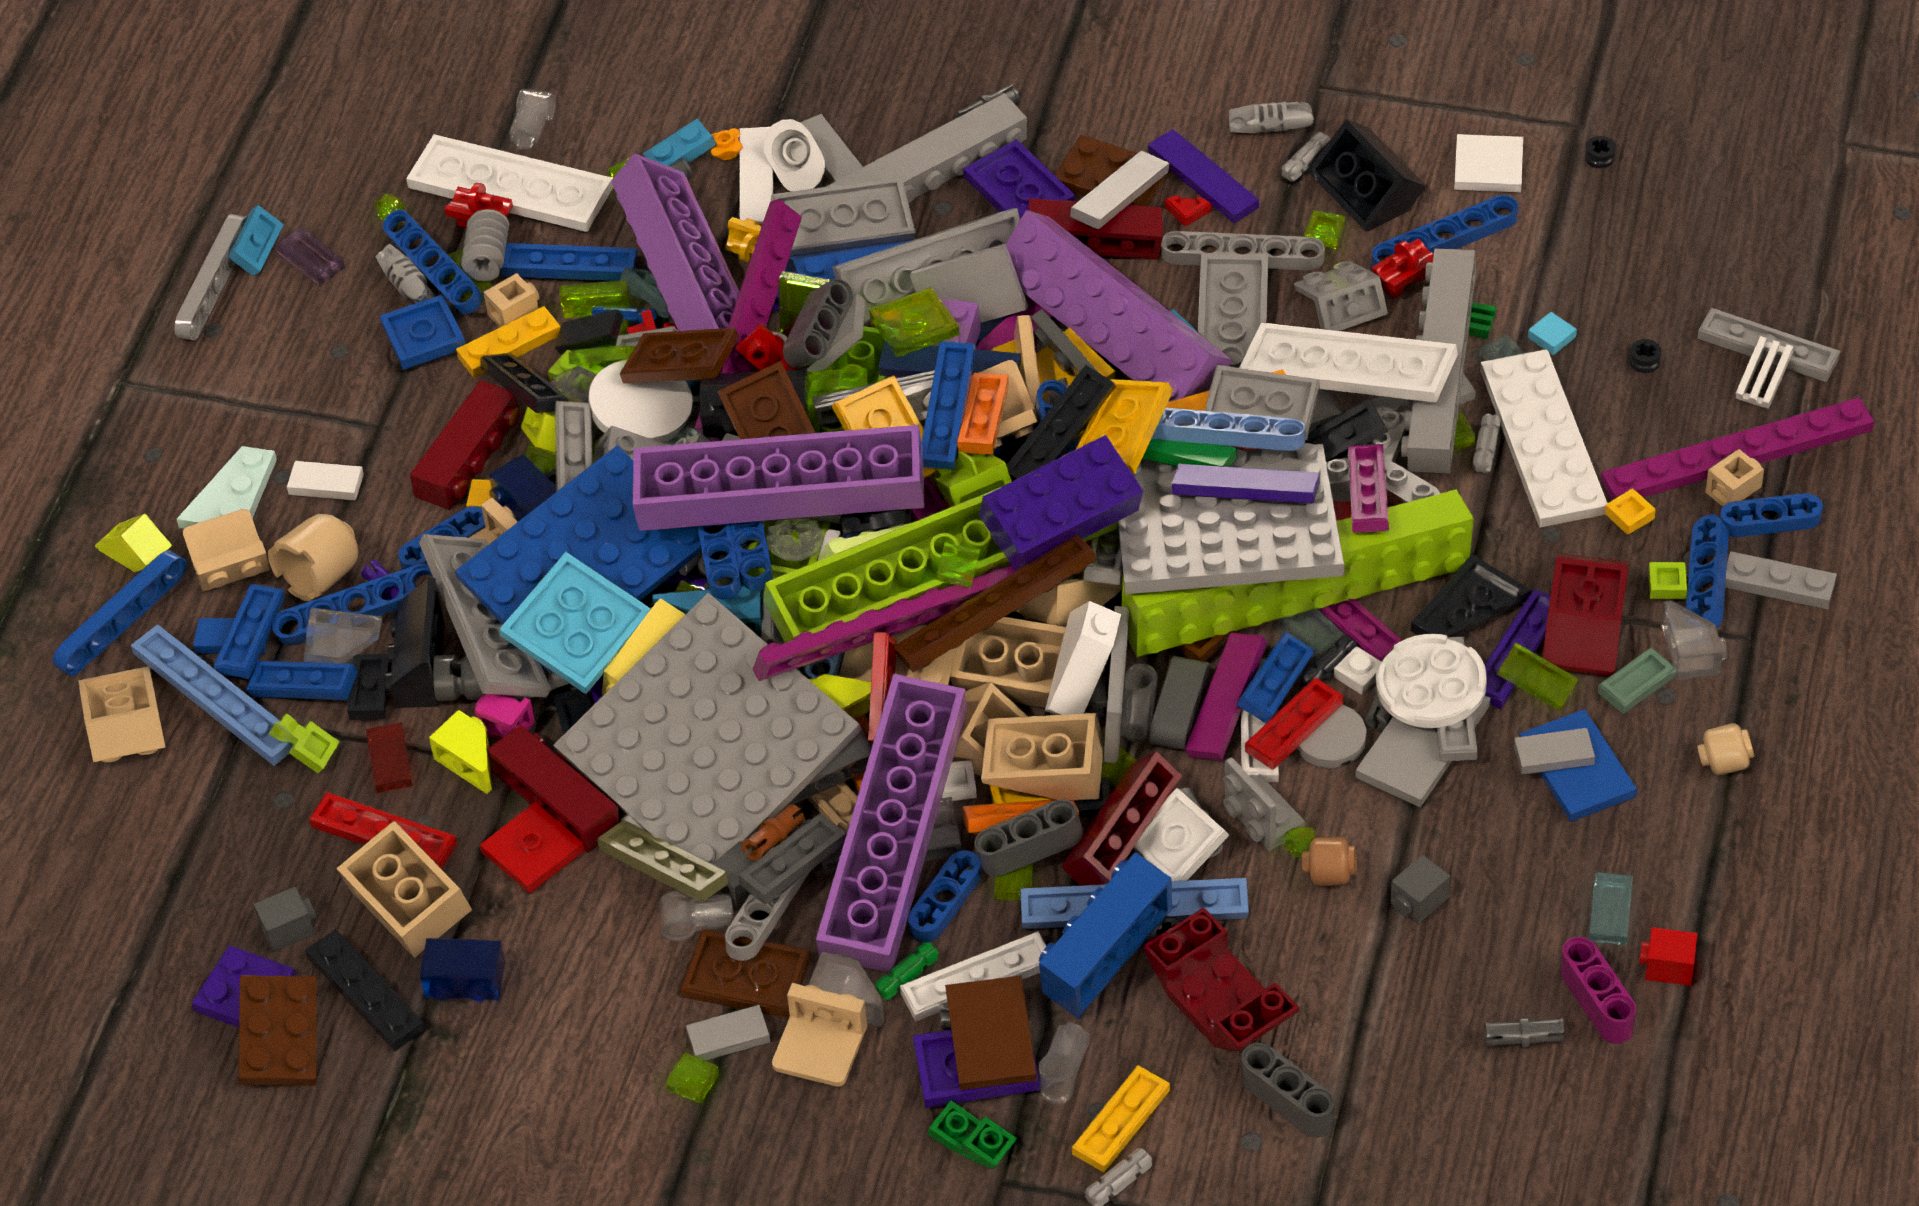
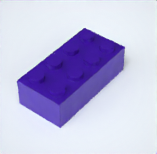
[979,435,1144,571]

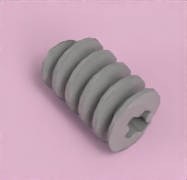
[461,209,509,282]

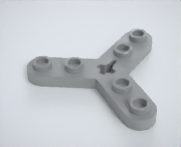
[1326,410,1440,505]

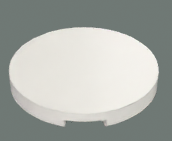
[588,360,693,443]
[1376,634,1486,728]

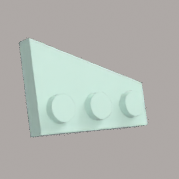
[177,446,277,529]

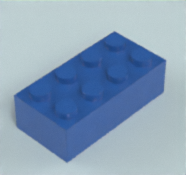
[1039,852,1173,1019]

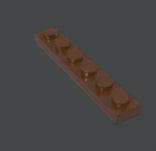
[893,534,1097,672]

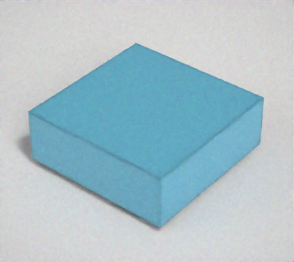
[1528,312,1577,355]

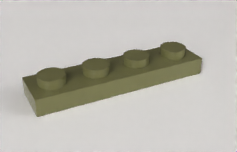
[597,820,729,903]

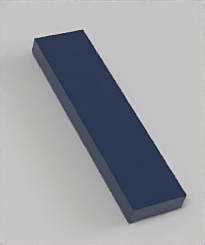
[878,341,1021,378]

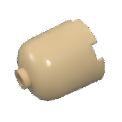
[268,514,359,602]

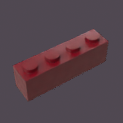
[1027,198,1163,259]
[409,380,520,510]
[487,725,620,853]
[1061,751,1182,886]

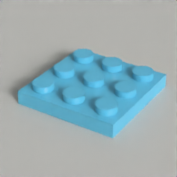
[499,552,651,694]

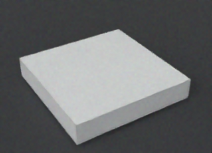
[1454,134,1523,192]
[1133,788,1229,881]

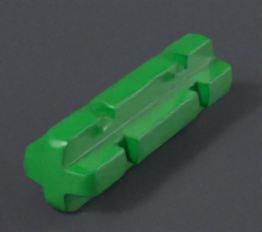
[874,942,939,1000]

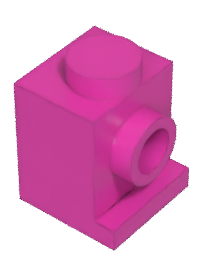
[475,694,535,740]

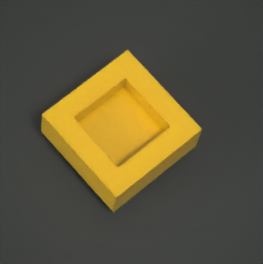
[1605,488,1656,535]

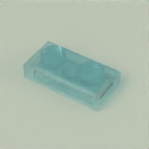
[620,268,670,318]

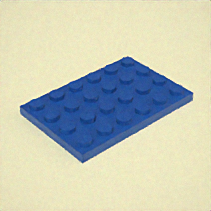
[455,445,702,673]

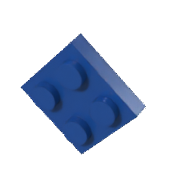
[379,294,466,370]

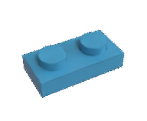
[643,118,716,166]
[227,205,284,276]

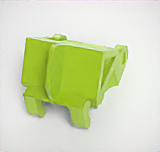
[934,451,1011,507]

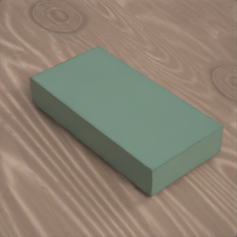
[1598,648,1677,714]

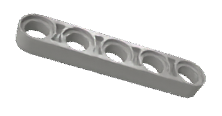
[174,214,247,341]
[1161,231,1325,270]
[725,819,812,961]

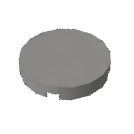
[1297,704,1367,768]

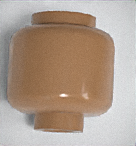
[1302,837,1357,886]

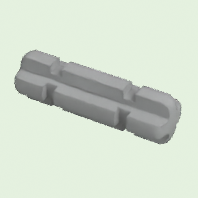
[1281,132,1331,182]
[1472,413,1501,474]
[1085,1148,1152,1206]

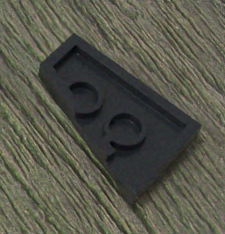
[1410,555,1532,637]

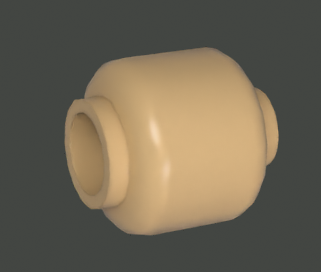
[1697,723,1755,775]

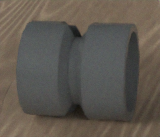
[433,654,486,702]

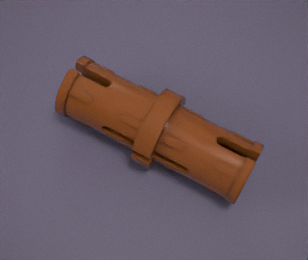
[742,804,805,861]

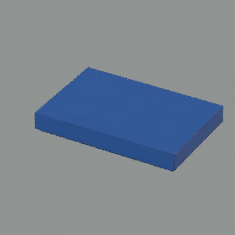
[1519,709,1637,822]

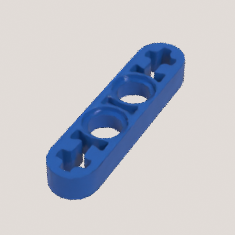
[1686,514,1729,633]

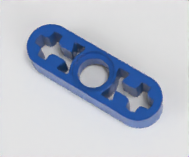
[1720,493,1823,537]
[398,506,485,570]
[908,850,982,942]

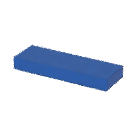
[213,584,285,679]
[1236,631,1315,724]
[246,661,358,700]

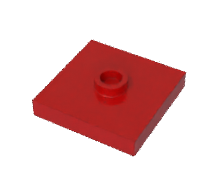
[480,802,585,894]

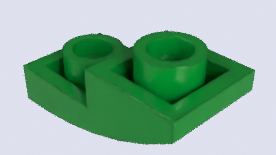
[927,1100,1017,1169]

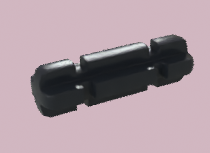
[1301,635,1357,687]

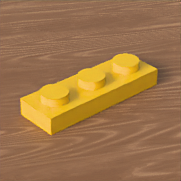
[456,306,561,378]

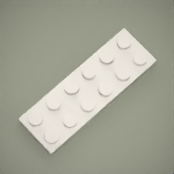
[406,134,613,232]
[1239,323,1458,402]
[1480,349,1607,528]

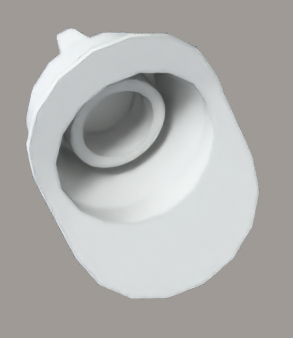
[764,119,825,191]

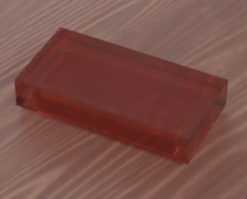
[366,722,413,793]

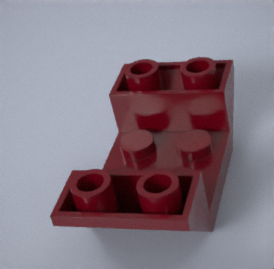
[1542,552,1630,676]
[1144,907,1299,1051]

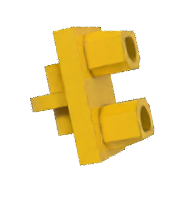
[725,217,762,263]

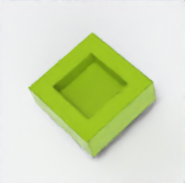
[1648,562,1687,599]

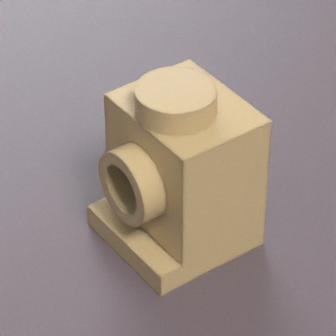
[483,273,539,327]
[1705,449,1764,507]

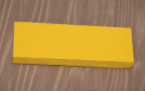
[1072,1065,1170,1173]

